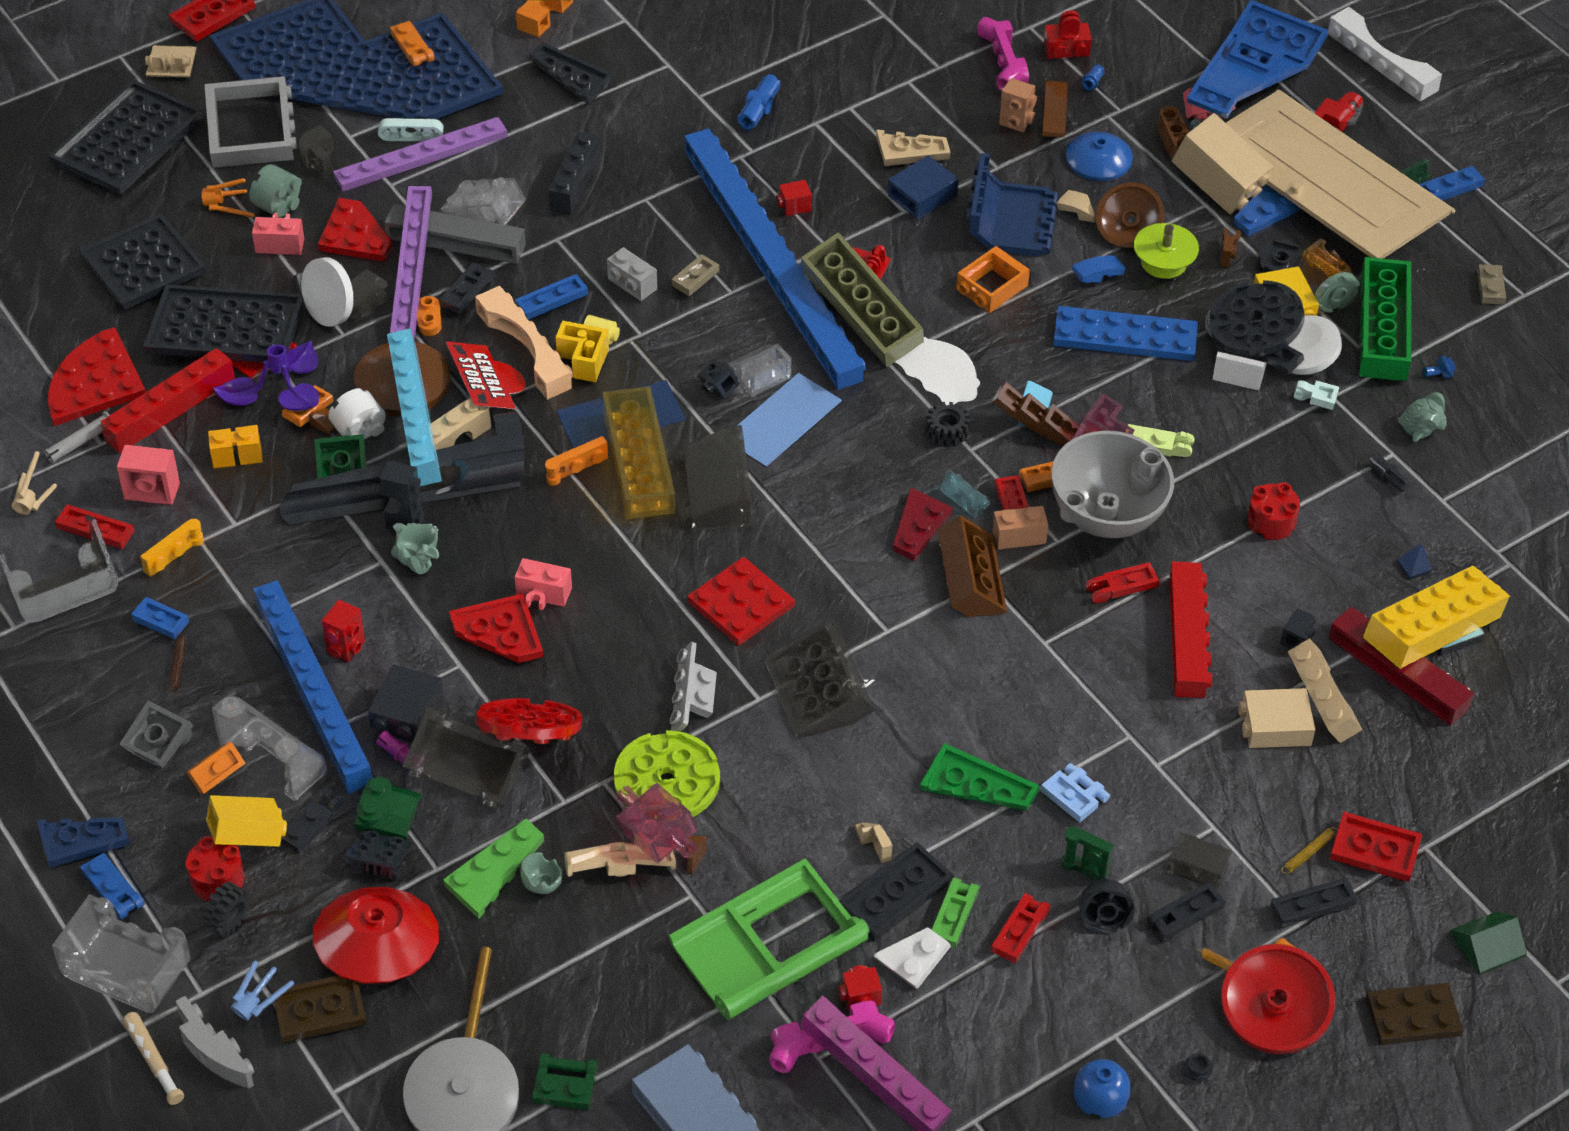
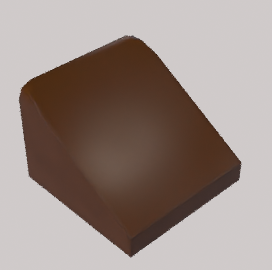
[686,836,707,874]

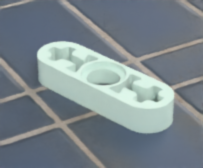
[378,119,443,141]

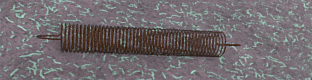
[168,634,186,695]

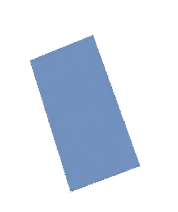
[723,373,842,467]

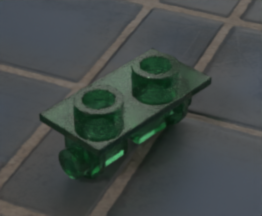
[1400,158,1433,184]

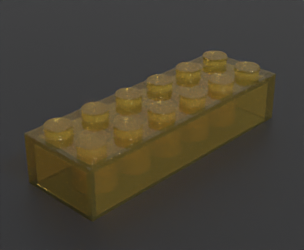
[602,386,675,520]

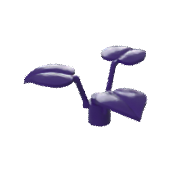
[214,341,319,411]

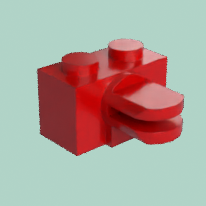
[1043,10,1092,59]

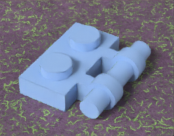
[1041,763,1110,823]

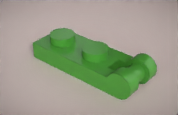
[932,877,980,948]

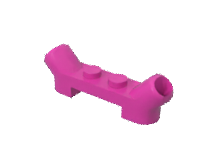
[977,17,1029,91]
[769,1001,895,1073]

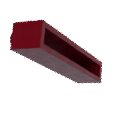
[1328,606,1474,726]

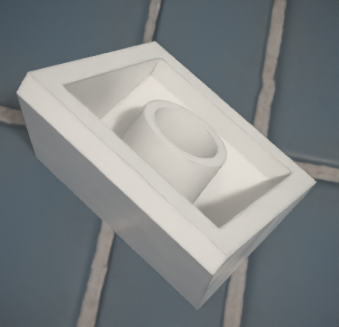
[1213,352,1267,390]

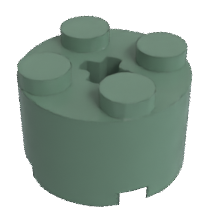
[249,164,302,218]

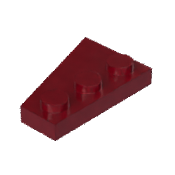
[893,487,953,561]

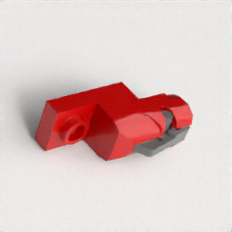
[1314,92,1363,132]

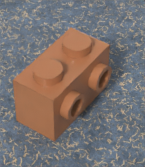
[999,78,1037,132]
[992,506,1048,550]

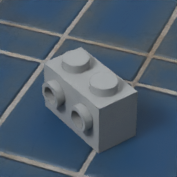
[607,247,657,301]

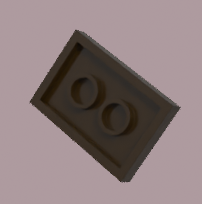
[272,976,367,1043]
[1366,983,1464,1045]

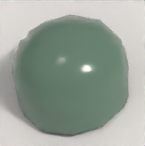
[521,852,562,894]

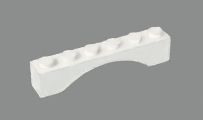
[1328,7,1442,101]

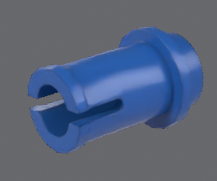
[1082,64,1105,90]

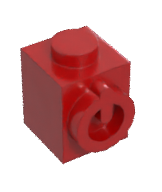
[838,965,882,1011]

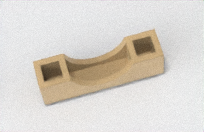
[1288,639,1362,743]

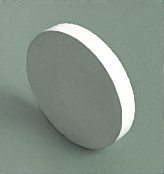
[301,257,353,326]
[1288,316,1342,375]

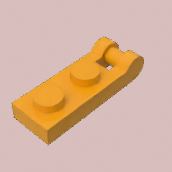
[140,519,204,577]

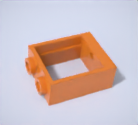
[956,246,1030,313]

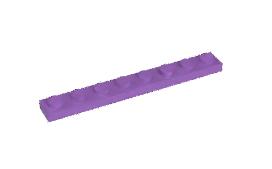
[333,117,507,191]
[390,186,432,340]

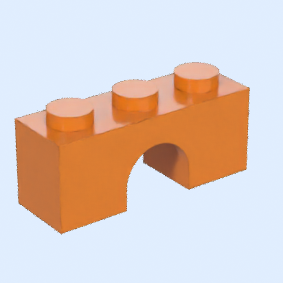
[515,0,574,38]

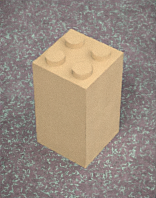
[1172,113,1273,215]

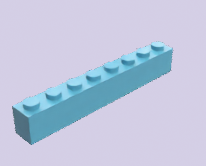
[387,329,442,486]

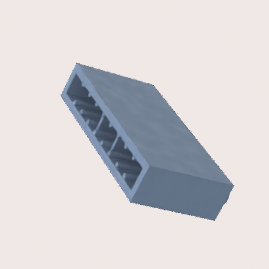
[632,1045,760,1131]

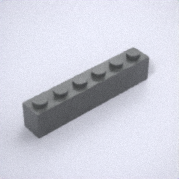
[384,204,526,264]

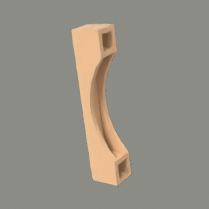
[475,286,573,400]

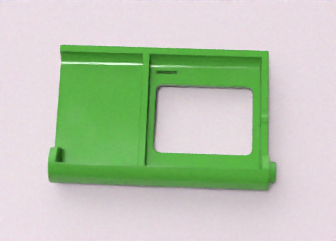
[669,858,869,1020]

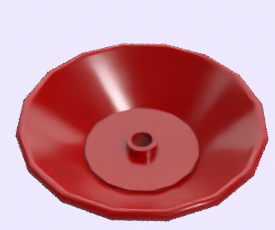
[313,887,439,984]

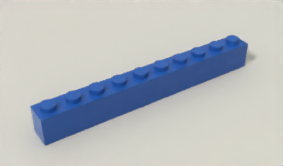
[253,580,372,794]

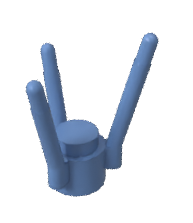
[230,961,294,1021]

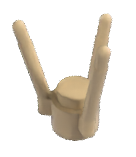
[12,451,57,515]

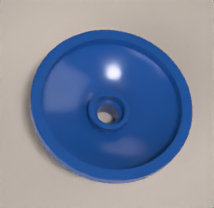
[1066,132,1133,181]

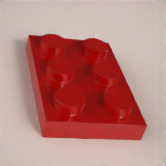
[1330,811,1422,882]

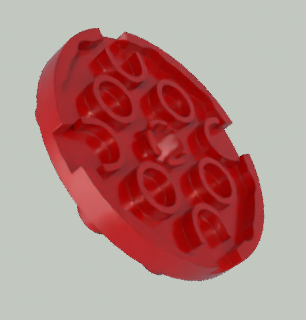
[476,698,582,744]

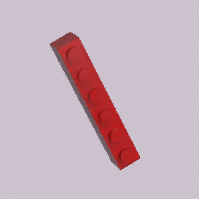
[100,348,235,454]
[1169,561,1212,698]

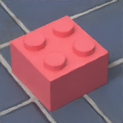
[117,445,180,505]

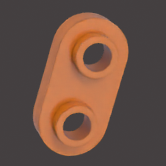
[417,296,441,336]

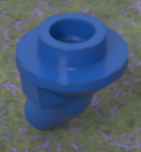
[1422,355,1456,379]

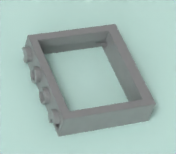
[205,76,297,168]

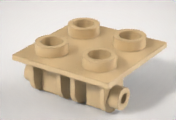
[145,46,196,78]

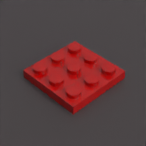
[688,557,795,646]

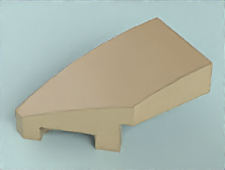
[1056,190,1096,222]
[855,823,892,863]

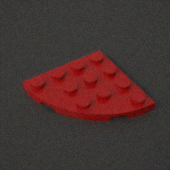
[48,327,146,426]

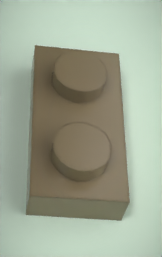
[672,254,719,296]
[1477,264,1506,305]

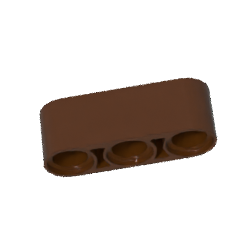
[1158,106,1189,160]

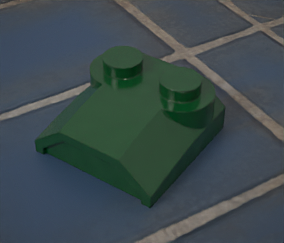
[314,434,367,479]
[354,777,422,840]

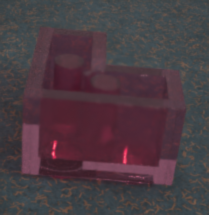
[1074,394,1135,438]

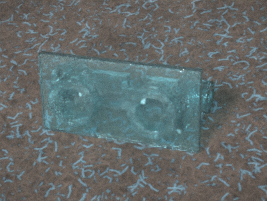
[940,470,990,517]

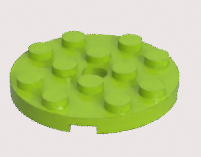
[614,731,720,823]

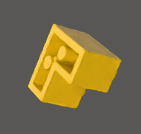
[556,321,609,382]

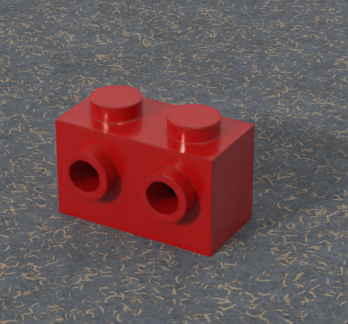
[322,600,365,662]

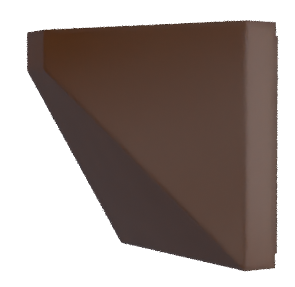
[309,408,336,435]

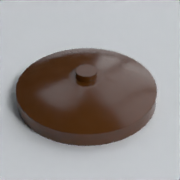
[354,341,450,417]

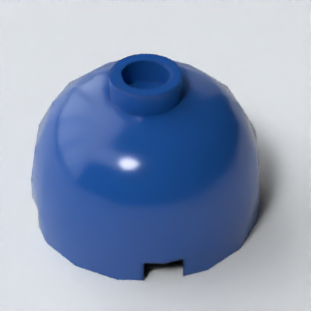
[1073,1059,1130,1118]

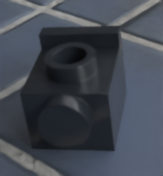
[1280,608,1316,649]

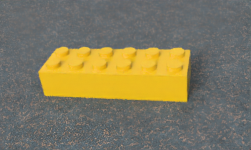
[1363,566,1510,669]

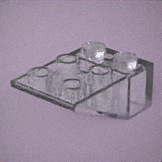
[441,178,526,225]

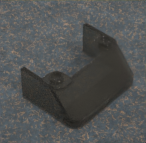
[0,515,119,623]

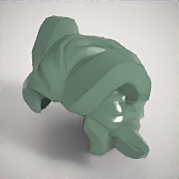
[1397,392,1447,442]
[391,523,439,575]

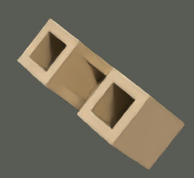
[431,397,491,450]

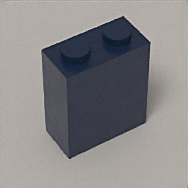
[887,156,959,220]

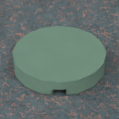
[1315,272,1359,312]

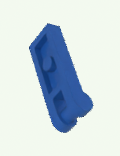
[80,853,145,920]

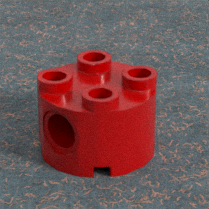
[1247,482,1300,540]
[186,836,245,901]

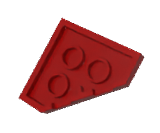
[318,198,391,262]
[449,594,543,663]

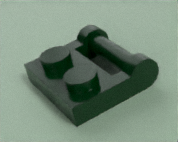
[1061,827,1114,880]
[532,1053,598,1110]

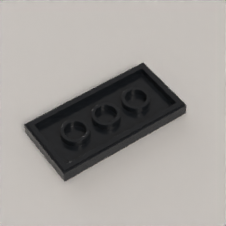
[839,842,954,941]

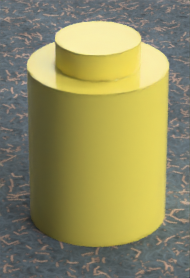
[583,315,620,345]

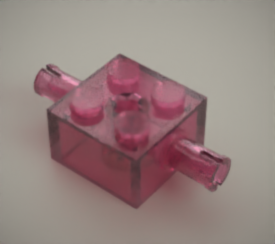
[616,783,698,864]

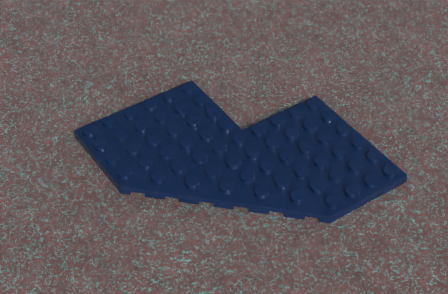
[210,0,503,119]

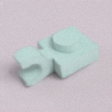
[1294,381,1339,410]

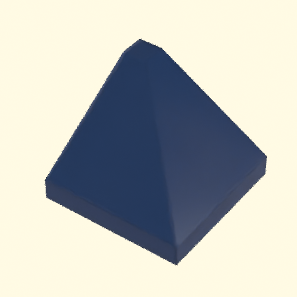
[1397,544,1432,579]

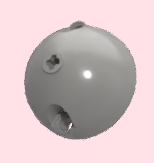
[1052,431,1174,539]

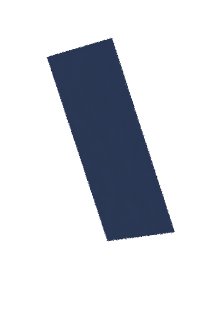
[556,380,686,448]

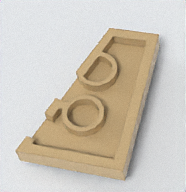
[876,130,951,166]

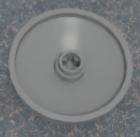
[403,1037,519,1131]

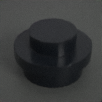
[1184,1053,1213,1081]

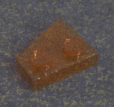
[1302,238,1352,278]

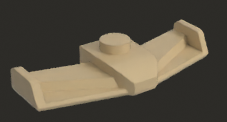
[565,842,676,877]

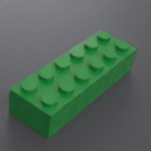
[1359,257,1411,381]

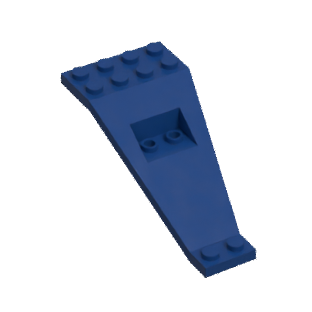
[1187,0,1328,119]

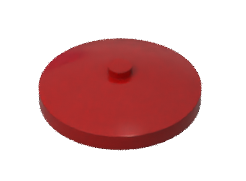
[1221,944,1335,1054]

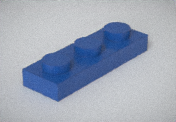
[1418,166,1485,200]
[515,274,588,320]

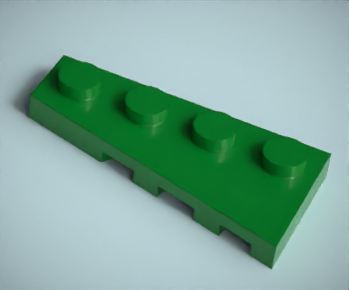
[920,743,1039,811]

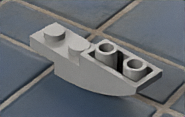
[175,996,255,1088]

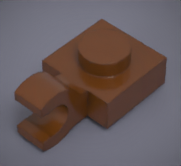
[1220,228,1241,268]

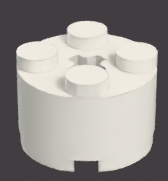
[328,389,386,439]

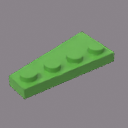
[443,819,544,919]

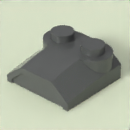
[119,700,193,768]

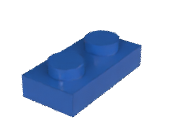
[131,597,189,639]

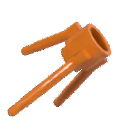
[202,178,255,217]

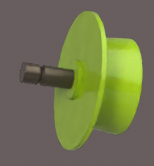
[1134,223,1199,278]

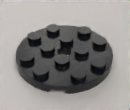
[1210,280,1305,357]

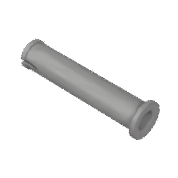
[44,411,110,463]

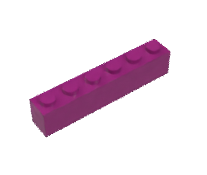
[801,996,951,1131]

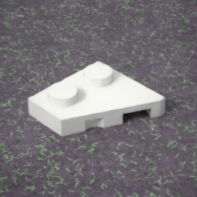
[874,928,951,989]

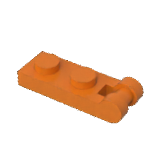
[390,21,435,67]
[545,436,608,486]

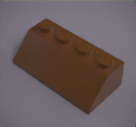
[938,515,1007,617]

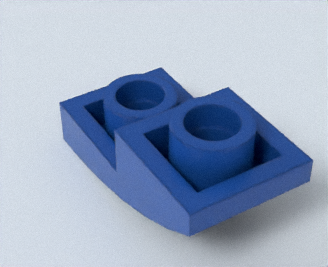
[1071,256,1126,283]

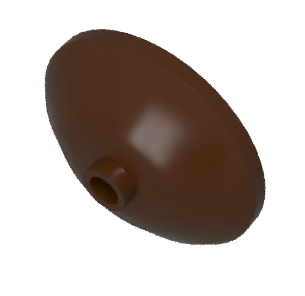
[1096,182,1165,249]

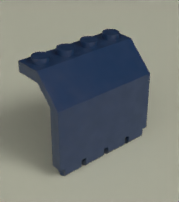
[966,153,1058,257]

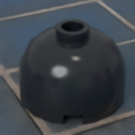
[1079,878,1135,934]

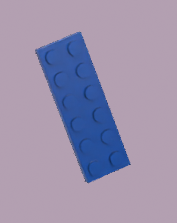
[1053,306,1198,361]

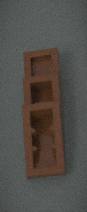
[1042,81,1067,138]
[992,382,1087,446]

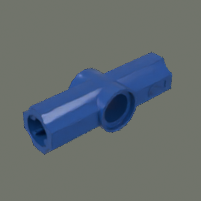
[737,74,780,130]

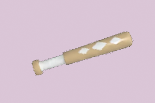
[123,1012,184,1105]

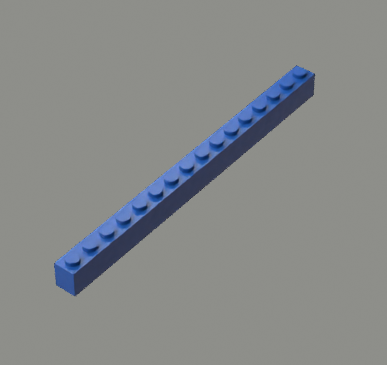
[685,129,866,390]

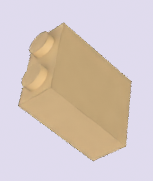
[1238,688,1315,748]

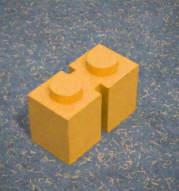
[208,425,263,468]

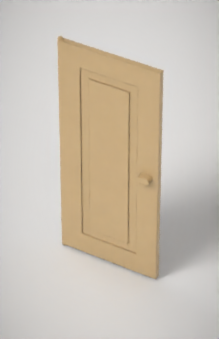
[1226,90,1455,259]

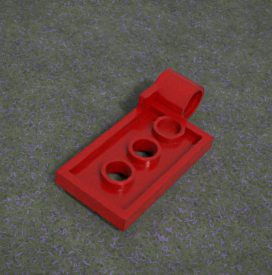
[169,0,256,42]

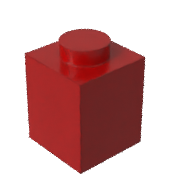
[776,180,812,216]

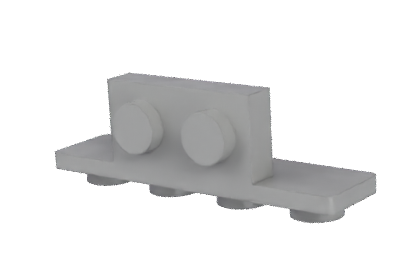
[670,641,717,732]

